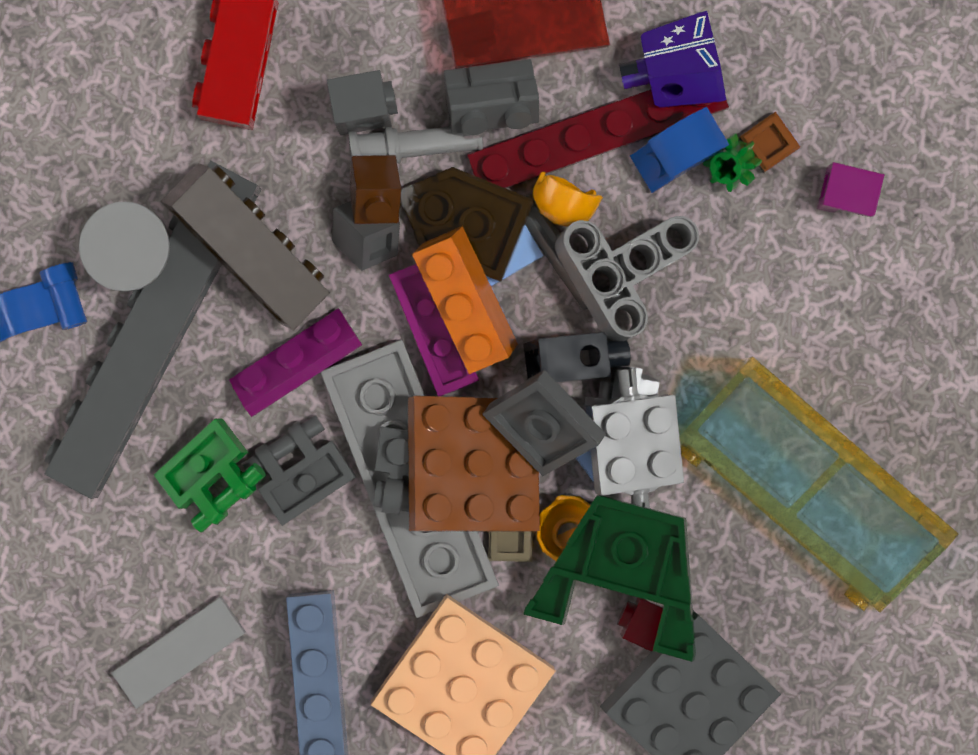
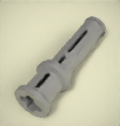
[348,126,483,163]

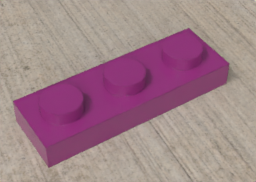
[389,264,479,397]
[229,308,362,417]

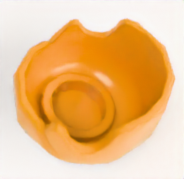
[533,172,603,227]
[536,495,591,561]

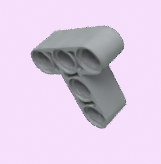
[555,216,699,341]

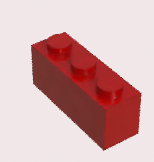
[192,0,279,130]

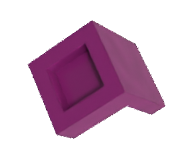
[817,162,885,217]

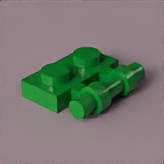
[154,418,266,532]

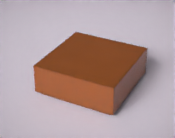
[739,112,800,173]

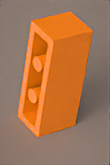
[412,226,518,374]

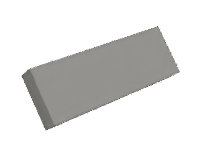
[112,596,246,709]

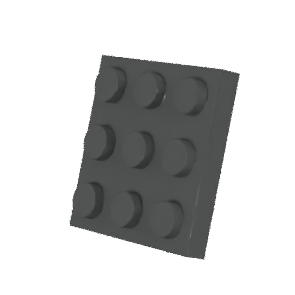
[600,610,781,755]

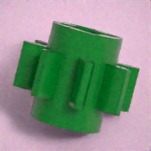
[703,133,762,192]

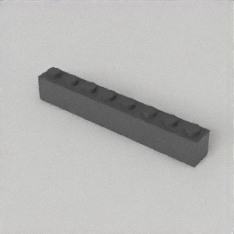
[44,161,262,499]

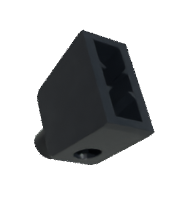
[523,332,631,383]

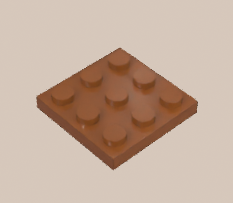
[408,396,540,532]

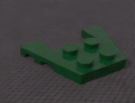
[524,495,696,662]

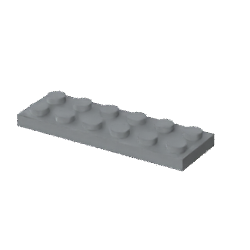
[321,340,499,618]

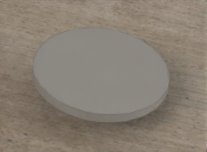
[79,202,170,292]

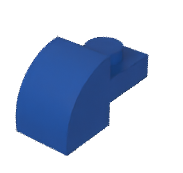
[630,107,729,193]

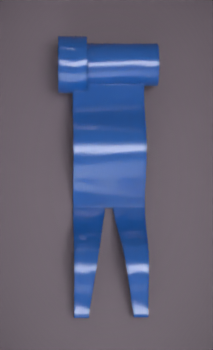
[0,262,87,342]

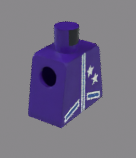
[619,11,726,107]

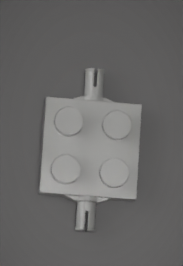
[586,368,684,508]

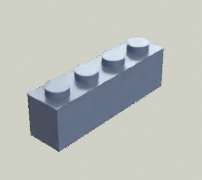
[286,590,348,755]

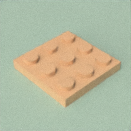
[371,594,556,755]

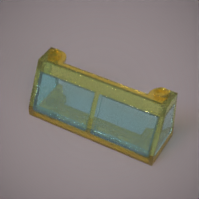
[679,356,959,612]

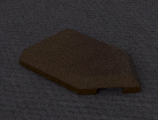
[400,167,534,282]

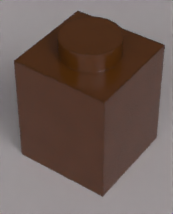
[350,155,401,224]

